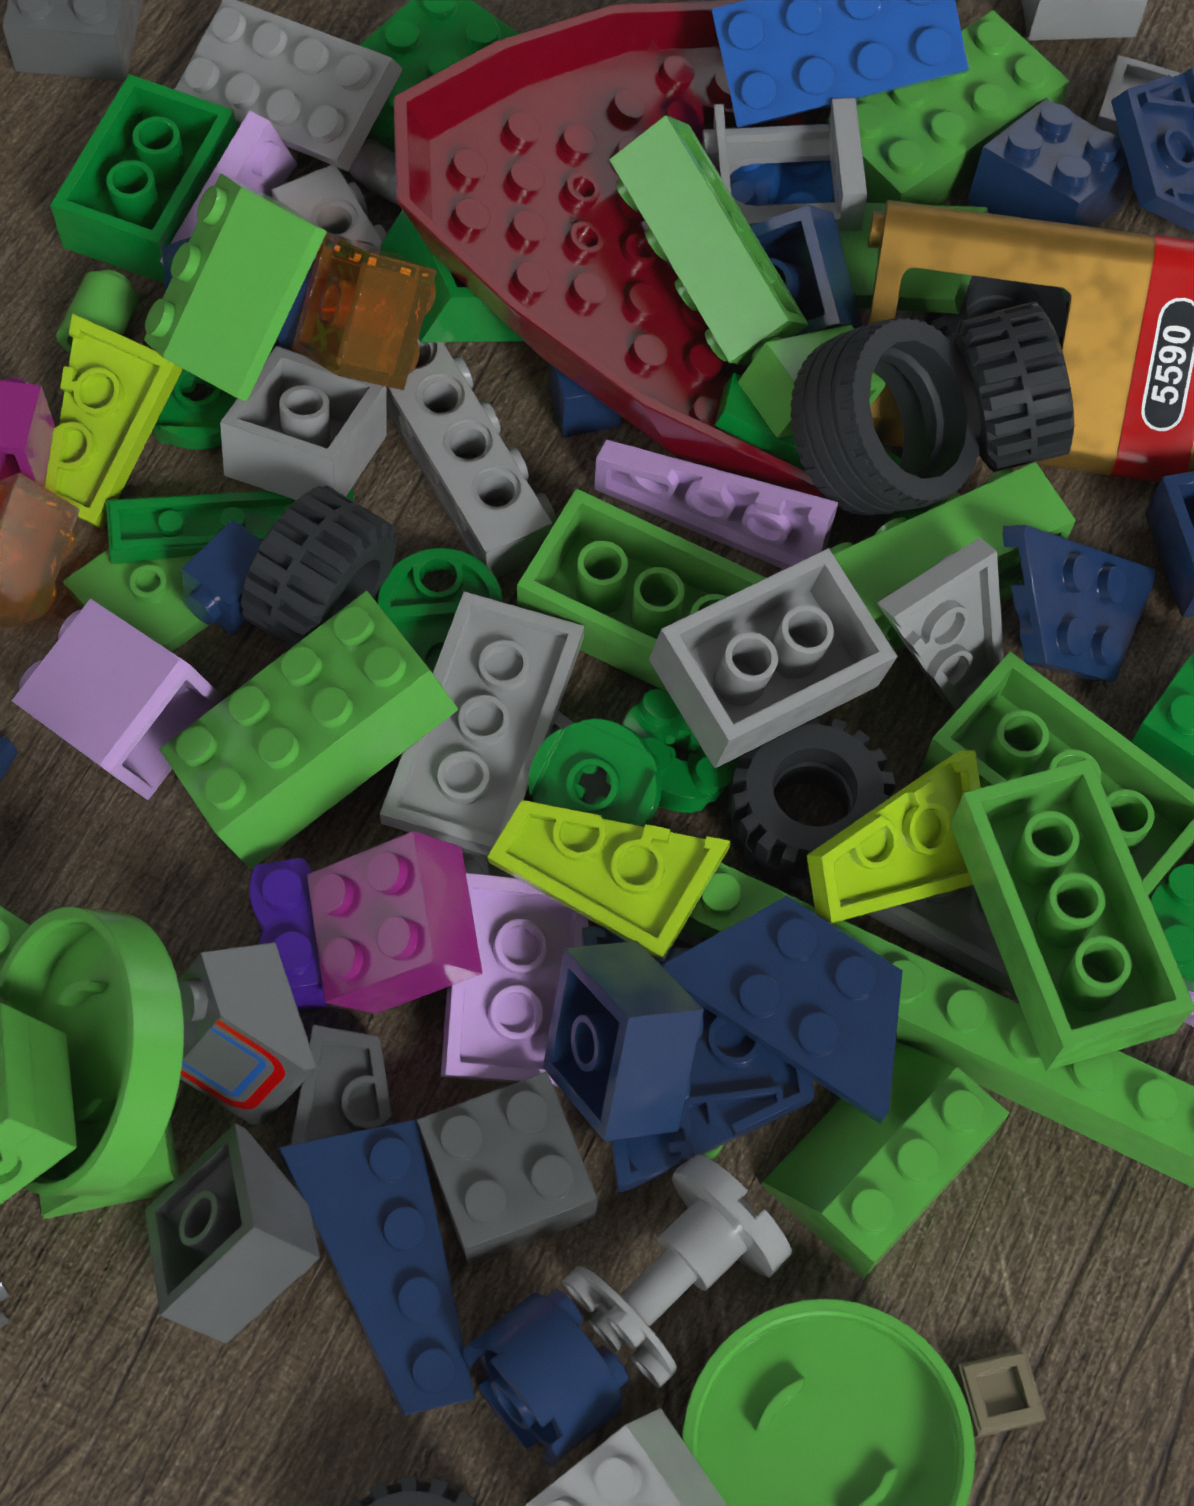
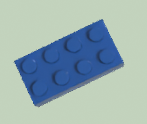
[712,0,969,128]

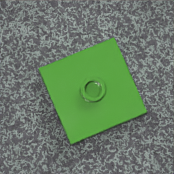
[63,549,209,652]

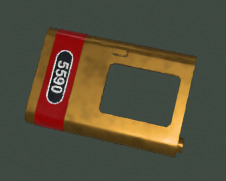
[868,200,1194,483]

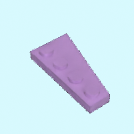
[594,440,838,570]

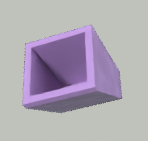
[12,599,225,800]

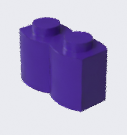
[250,858,329,1013]

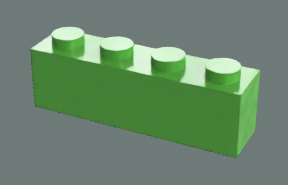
[609,115,809,366]

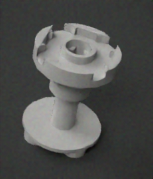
[562,1154,792,1388]

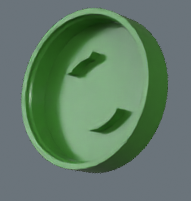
[0,907,184,1196]
[683,1299,975,1506]

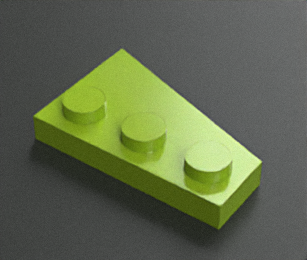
[42,313,183,530]
[807,750,981,923]
[487,800,730,961]

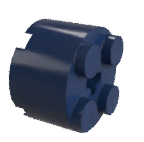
[463,1289,629,1466]

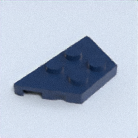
[1002,525,1156,682]
[662,896,903,1124]

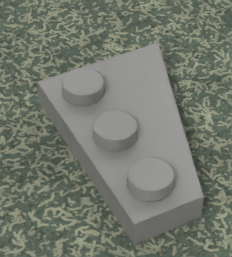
[877,537,1004,712]

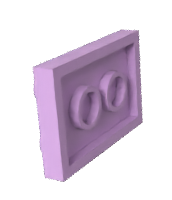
[441,873,588,1087]

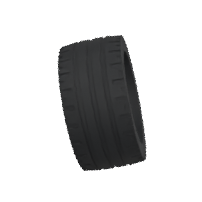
[790,318,982,516]

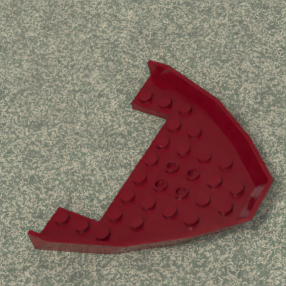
[393,0,855,531]

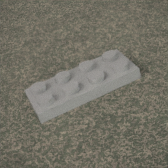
[175,0,403,171]
[380,592,584,856]

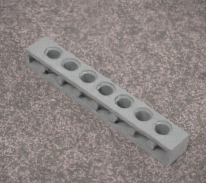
[272,165,557,578]

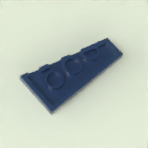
[278,1119,475,1416]

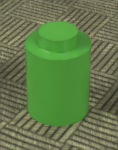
[56,270,139,354]

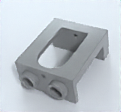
[703,98,867,232]

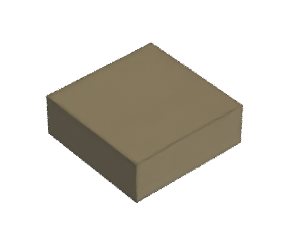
[954,1349,1046,1438]

